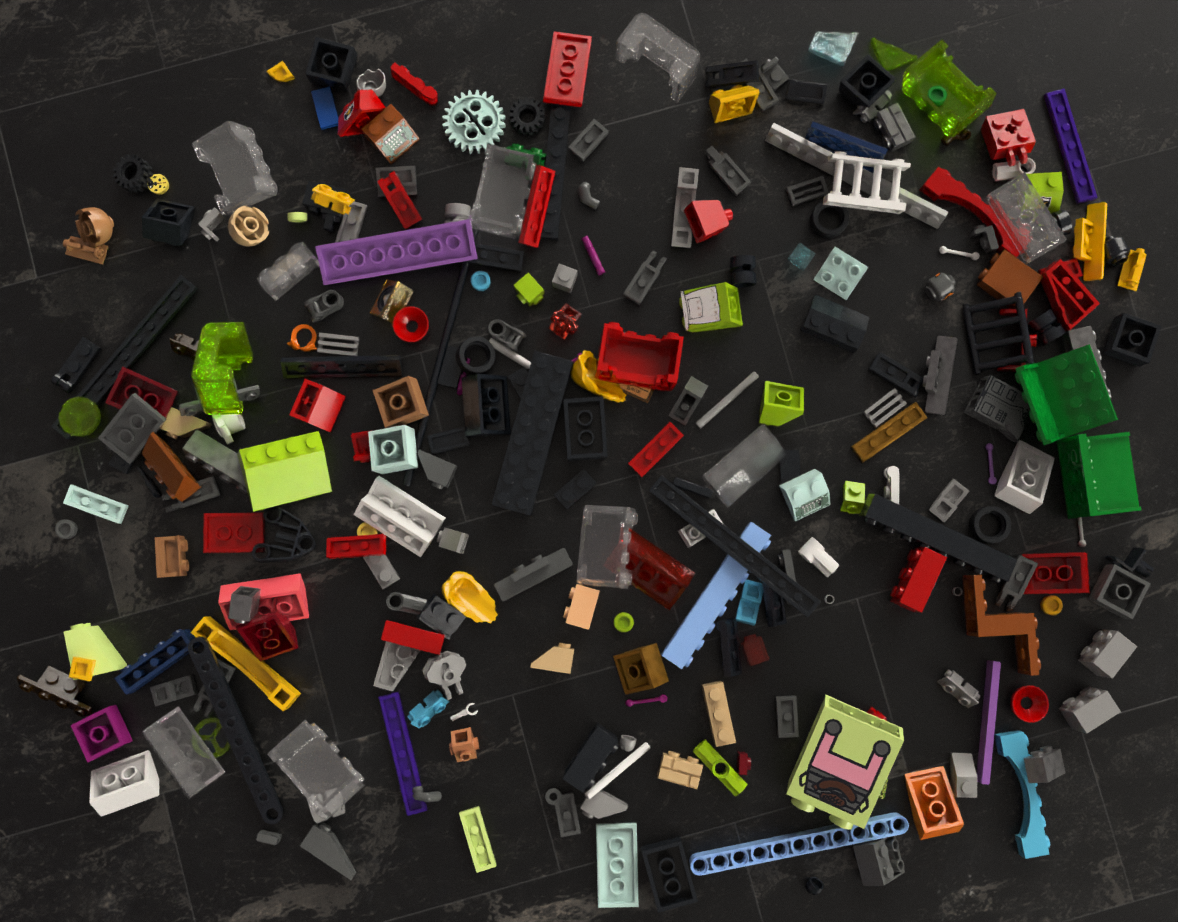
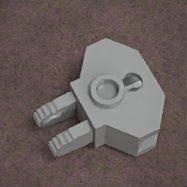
[422,651,466,700]

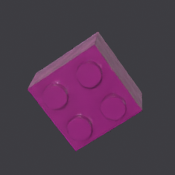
[70,705,133,763]

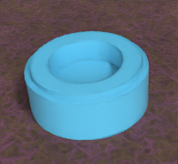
[471,271,491,291]

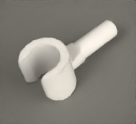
[450,703,478,721]

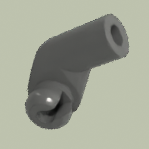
[577,182,600,210]

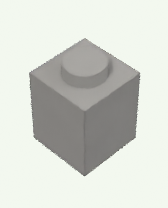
[552,264,578,293]

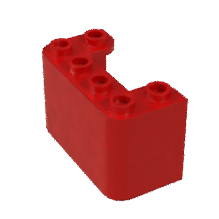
[595,322,684,391]

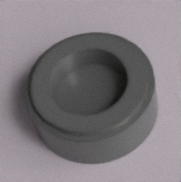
[55,519,77,539]

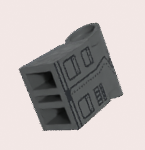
[964,375,1031,442]

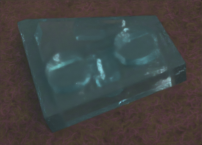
[808,32,858,66]

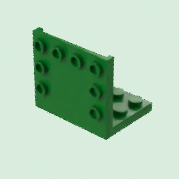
[1015,344,1118,445]
[1057,432,1141,519]

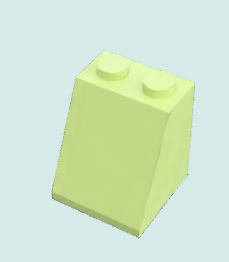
[64,623,127,680]

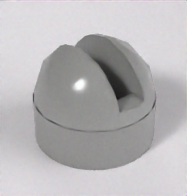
[619,735,637,752]

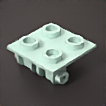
[813,247,868,300]

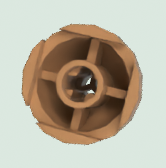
[75,207,114,248]

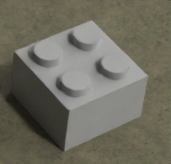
[1078,629,1137,679]
[1059,687,1121,734]

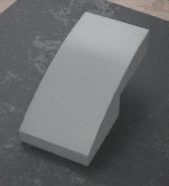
[929,478,969,523]

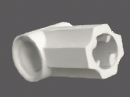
[992,158,1036,181]
[798,537,839,577]

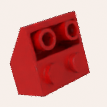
[289,379,346,433]

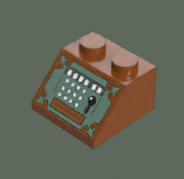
[362,104,420,164]

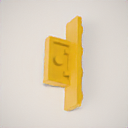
[1073,202,1107,281]

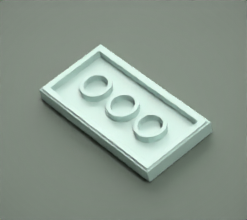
[596,823,639,908]

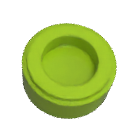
[614,612,634,632]

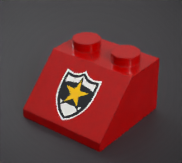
[338,89,386,137]

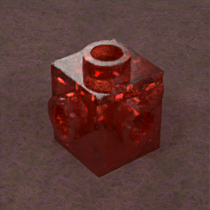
[549,303,582,339]

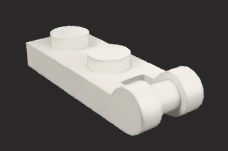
[883,466,899,504]

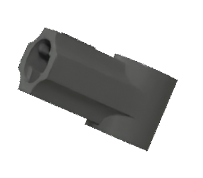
[386,592,428,615]

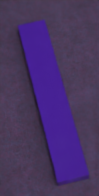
[1044,89,1098,204]
[378,691,427,816]

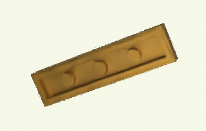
[851,402,927,463]

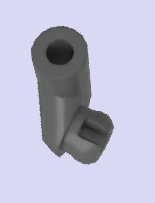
[412,786,442,803]

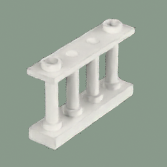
[823,151,911,214]

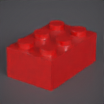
[890,547,947,613]

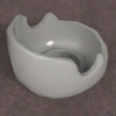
[356,69,386,97]

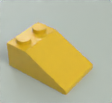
[709,85,759,123]

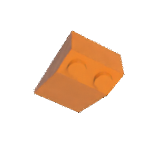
[904,766,964,840]

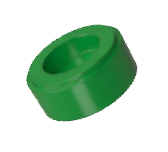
[926,86,947,107]

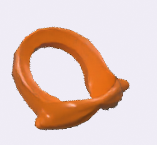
[287,324,317,352]

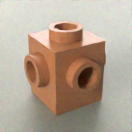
[449,727,479,762]

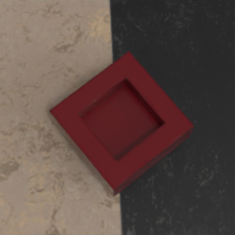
[737,752,751,775]

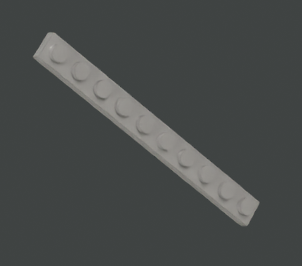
[765,123,948,229]

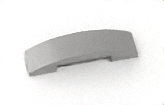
[671,167,699,248]

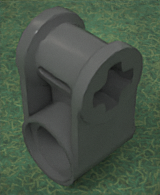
[303,290,344,322]
[488,319,527,352]

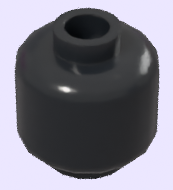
[1104,236,1130,266]

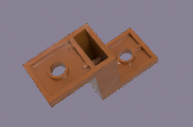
[962,575,1041,676]

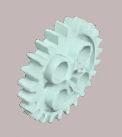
[442,90,506,154]

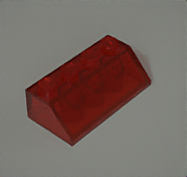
[604,528,695,610]

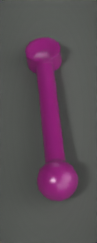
[626,694,667,707]

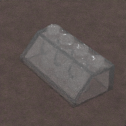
[702,424,786,508]
[142,707,225,799]

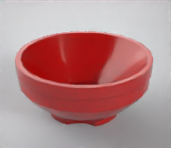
[393,306,429,342]
[1011,685,1049,723]

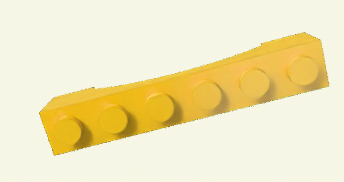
[190,616,301,711]

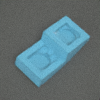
[735,579,763,626]

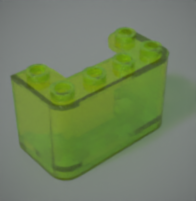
[902,39,997,137]
[191,322,253,415]

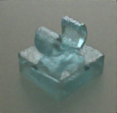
[788,243,816,271]

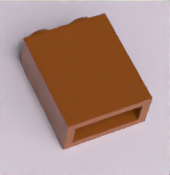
[977,249,1043,309]

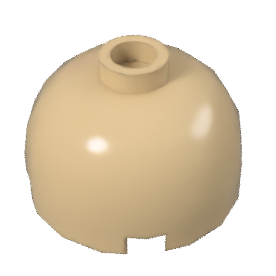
[228,206,269,247]

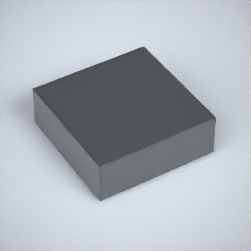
[256,829,282,846]

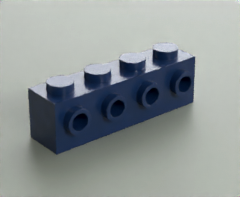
[115,629,200,695]

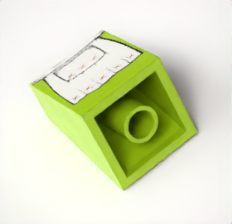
[679,282,743,333]

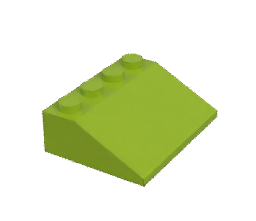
[237,431,332,512]

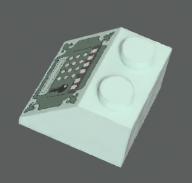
[779,469,831,521]

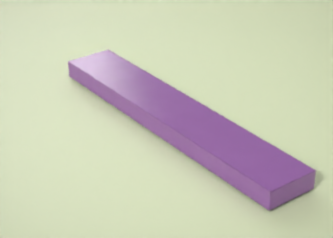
[976,660,1001,785]

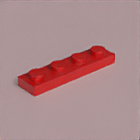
[518,165,555,248]

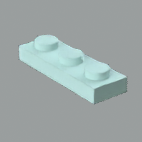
[63,484,129,524]

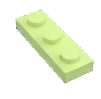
[459,806,496,873]

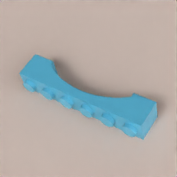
[994,730,1050,859]

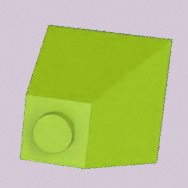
[759,381,804,426]

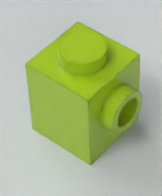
[514,272,545,306]

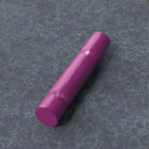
[581,236,605,275]

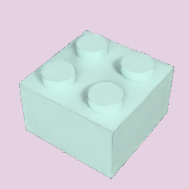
[368,425,418,474]

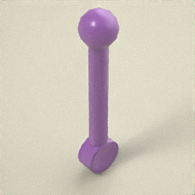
[985,443,997,484]

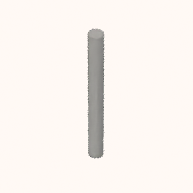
[695,372,759,429]

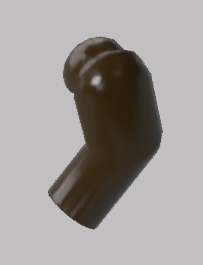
[941,127,971,146]

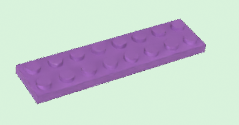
[315,219,478,285]

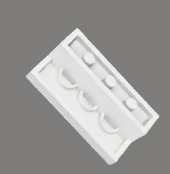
[354,476,445,557]

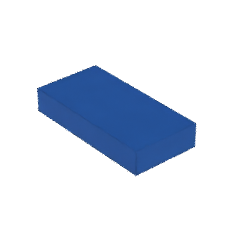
[311,87,338,130]

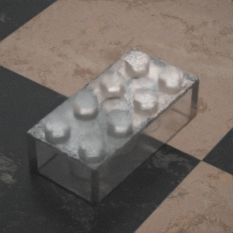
[986,172,1067,264]

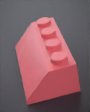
[218,573,309,630]

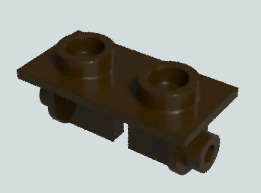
[170,333,213,365]

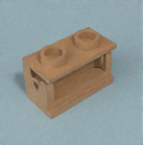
[155,535,189,578]

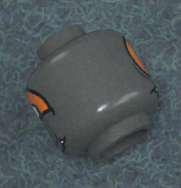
[925,272,956,302]

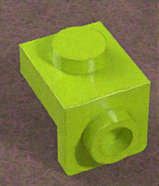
[841,481,865,514]

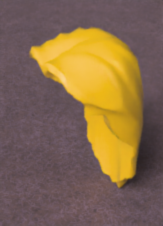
[571,350,627,402]
[441,571,498,624]

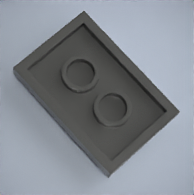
[98,393,167,464]

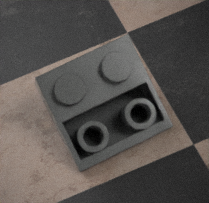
[853,836,905,886]

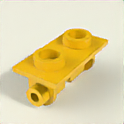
[311,184,355,215]
[1117,248,1147,291]

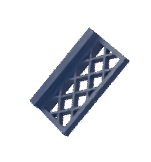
[805,122,888,173]

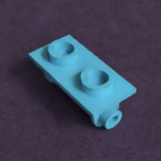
[407,689,449,728]

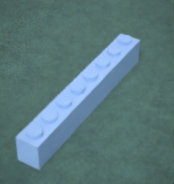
[661,522,771,669]

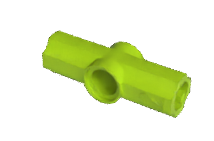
[693,739,748,797]

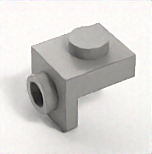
[198,207,225,241]

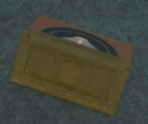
[370,279,414,325]

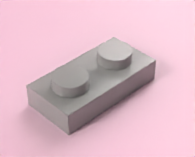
[363,555,400,590]

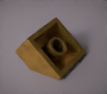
[613,643,669,695]

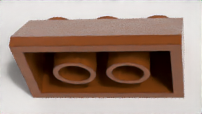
[142,432,201,502]

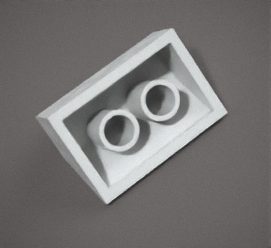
[89,750,159,817]

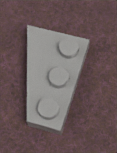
[373,641,421,691]

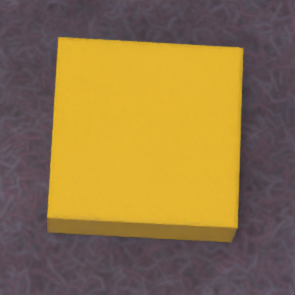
[69,656,96,681]

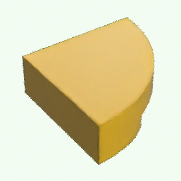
[267,61,295,82]

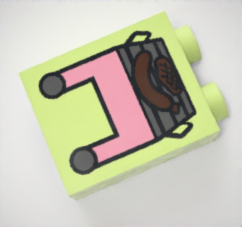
[786,695,904,830]

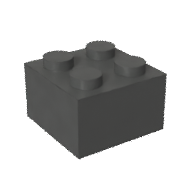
[1088,564,1151,619]

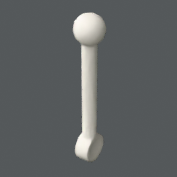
[939,246,980,261]

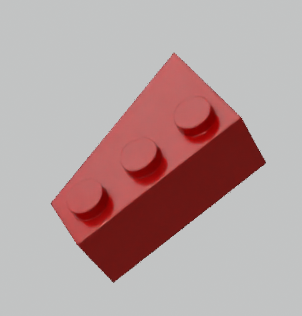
[1040,259,1100,331]

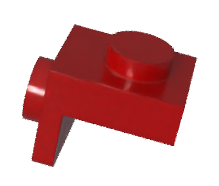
[351,430,372,463]

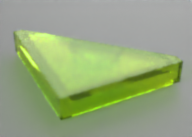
[870,37,918,71]

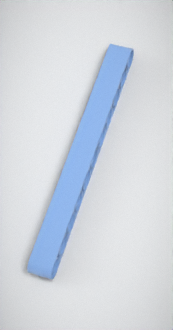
[689,812,909,875]

